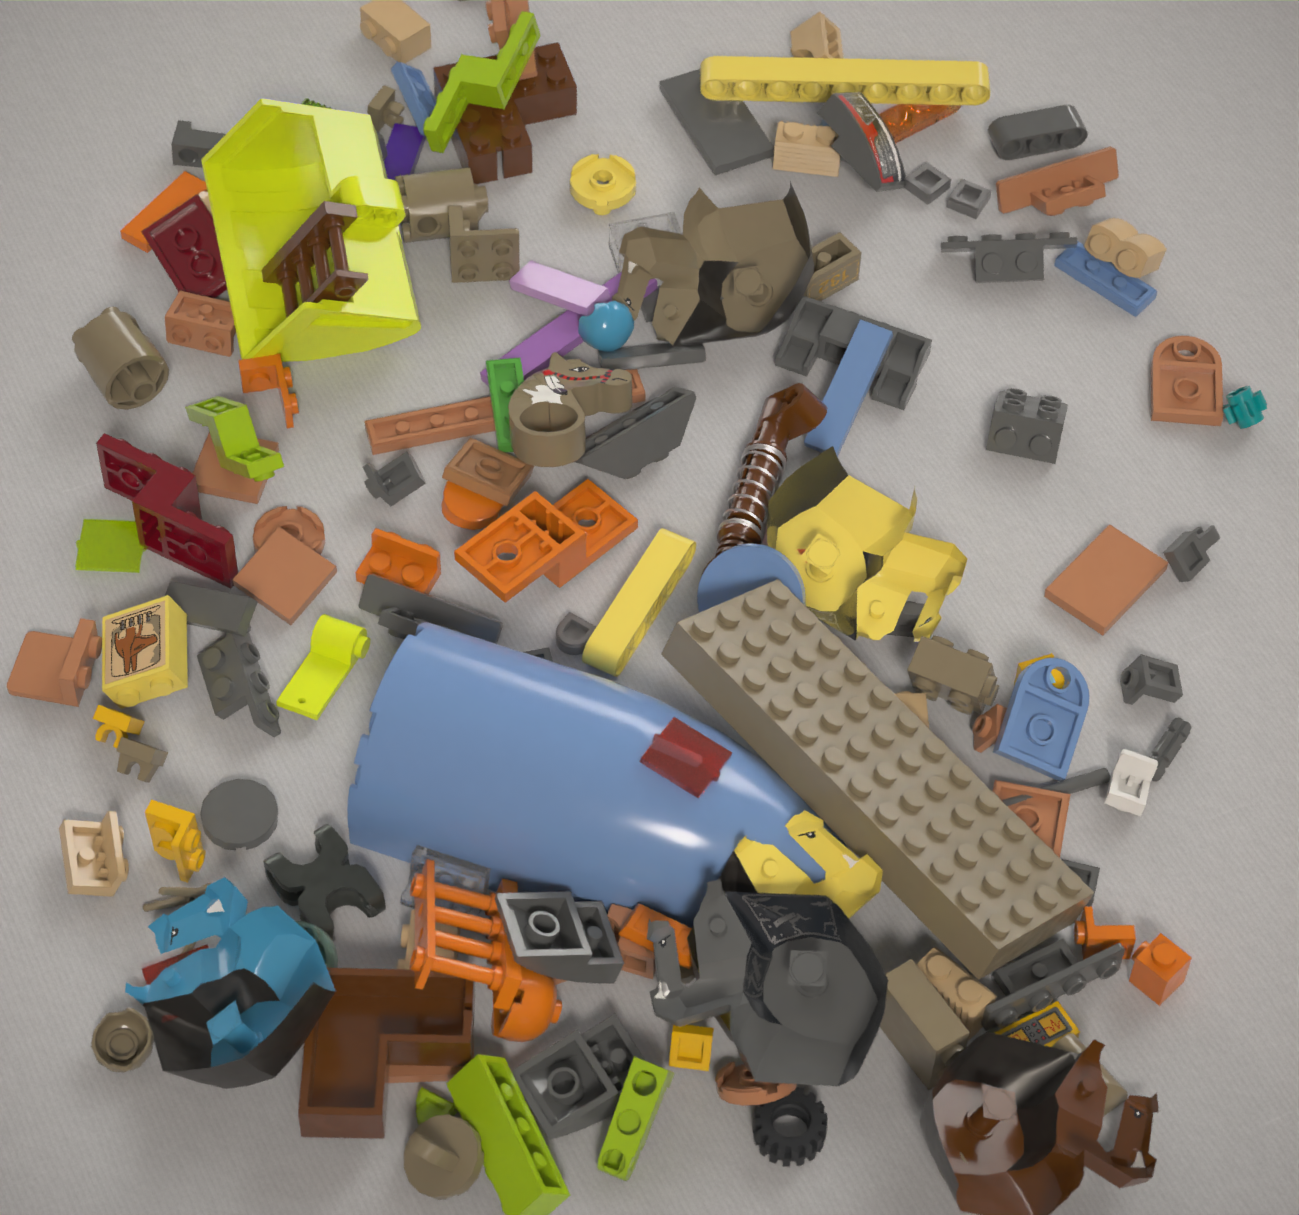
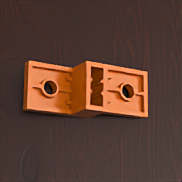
[454,479,638,603]

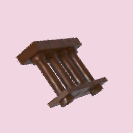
[261,201,369,318]

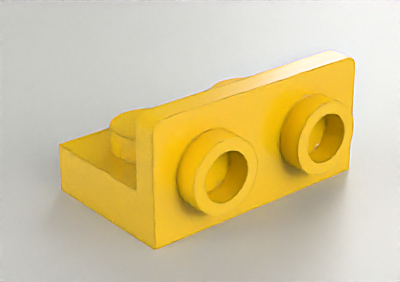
[145,800,206,883]

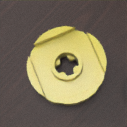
[570,154,636,215]

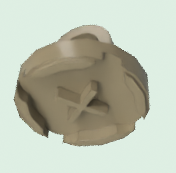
[404,1115,484,1200]

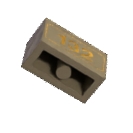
[803,232,862,301]

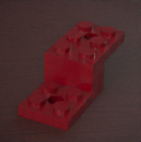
[96,433,238,589]

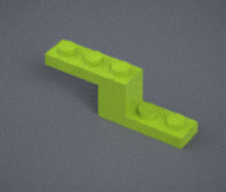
[423,11,541,153]
[185,396,284,482]

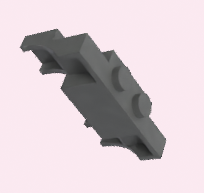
[775,296,932,410]

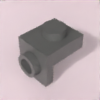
[363,452,426,506]

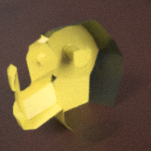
[767,446,967,642]

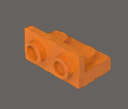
[356,528,441,595]

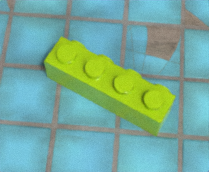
[446,1054,570,1215]

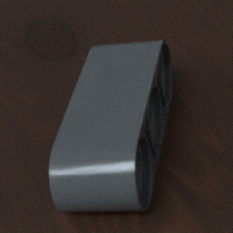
[988,105,1088,160]

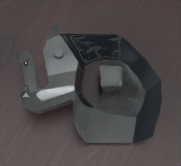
[647,879,888,1086]

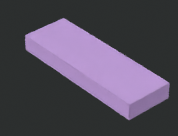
[509,261,610,316]

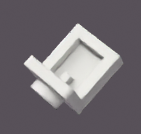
[1104,749,1158,816]

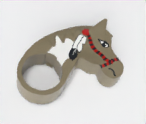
[508,352,633,467]

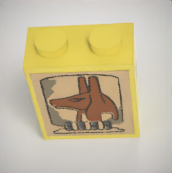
[102,595,188,709]

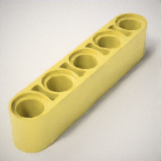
[582,528,697,677]

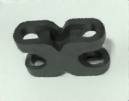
[263,824,386,941]

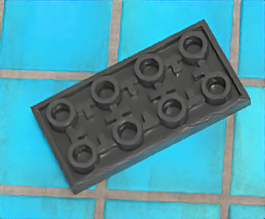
[659,69,774,175]

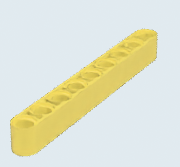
[700,56,991,106]

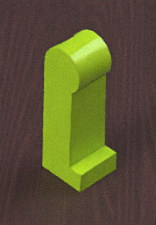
[597,1057,675,1182]

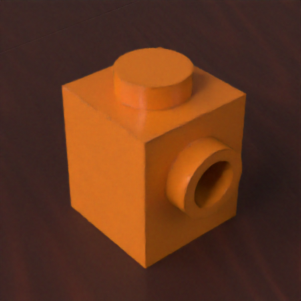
[1129,933,1192,1006]

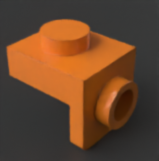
[1074,906,1136,960]

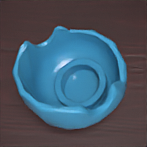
[578,301,634,352]

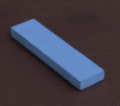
[804,319,893,457]

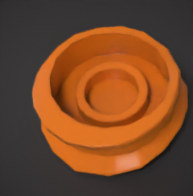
[441,481,504,530]

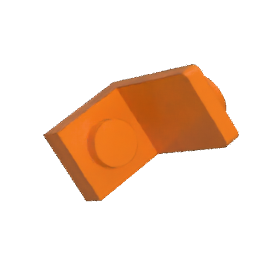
[238,354,299,429]

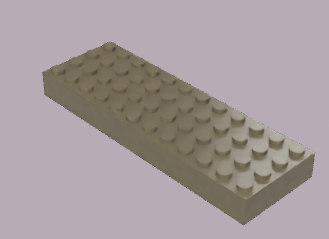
[661,579,1094,980]

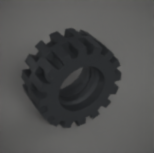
[753,1086,828,1167]

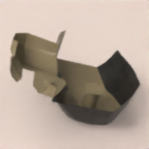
[612,182,814,347]

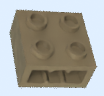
[907,635,999,715]

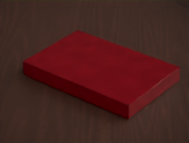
[141,194,227,298]

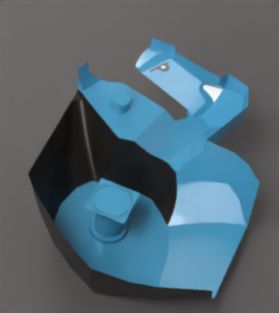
[125,877,335,1089]

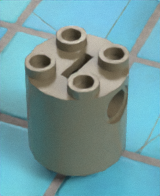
[395,167,489,243]
[72,306,169,410]

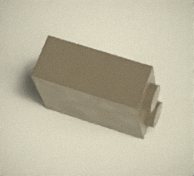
[880,959,969,1090]

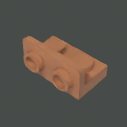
[165,291,236,357]

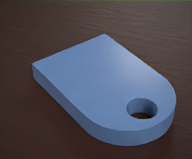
[993,658,1089,781]

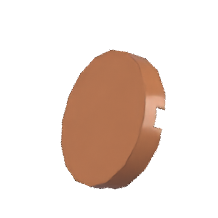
[253,506,325,555]
[715,1061,797,1106]

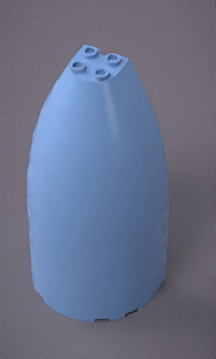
[347,622,847,928]

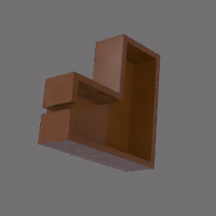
[433,42,577,185]
[298,968,475,1139]

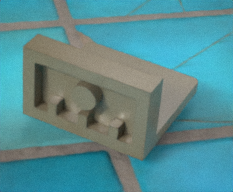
[448,206,520,283]

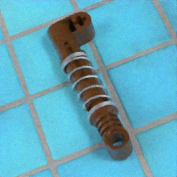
[701,383,827,576]

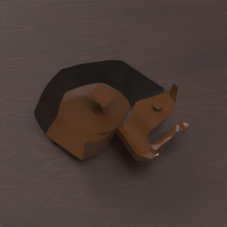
[920,1032,1159,1215]

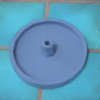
[697,544,806,613]

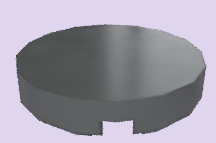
[200,779,278,851]

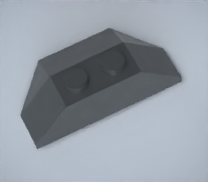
[575,386,697,479]

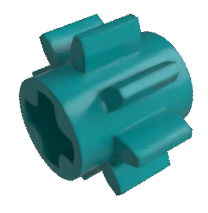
[1223,386,1267,429]

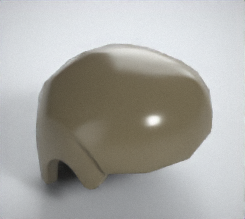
[91,1007,154,1072]

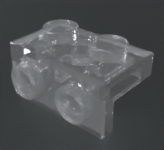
[400,845,491,916]

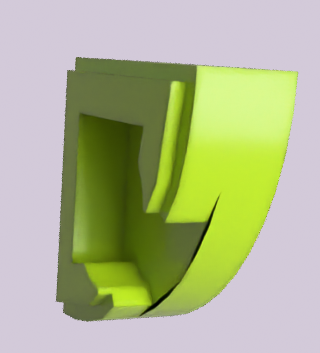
[416,1087,457,1125]

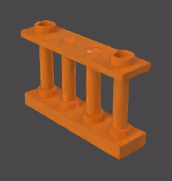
[409,859,522,1011]

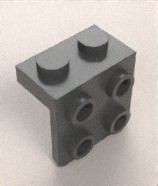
[986,388,1068,464]

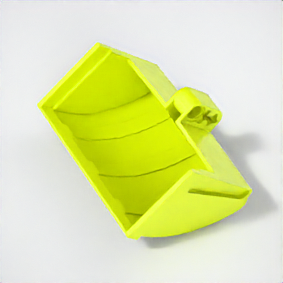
[201,98,421,362]

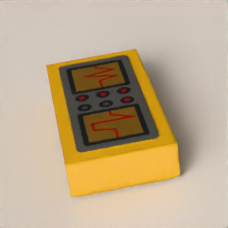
[994,1001,1080,1047]

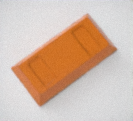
[619,903,692,969]

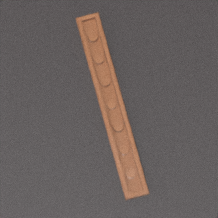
[364,369,646,455]

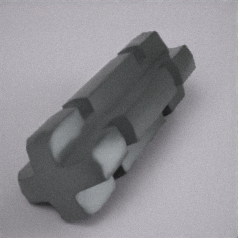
[1149,717,1191,781]

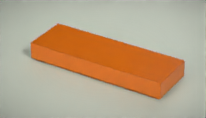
[120,171,208,253]

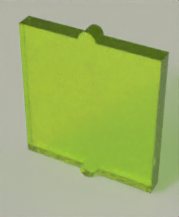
[75,519,147,573]

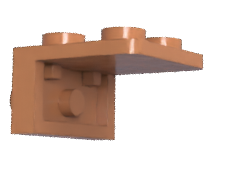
[7,618,102,707]

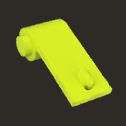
[276,614,371,720]

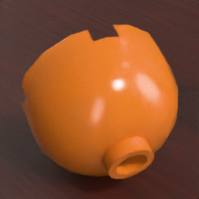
[491,966,562,1042]

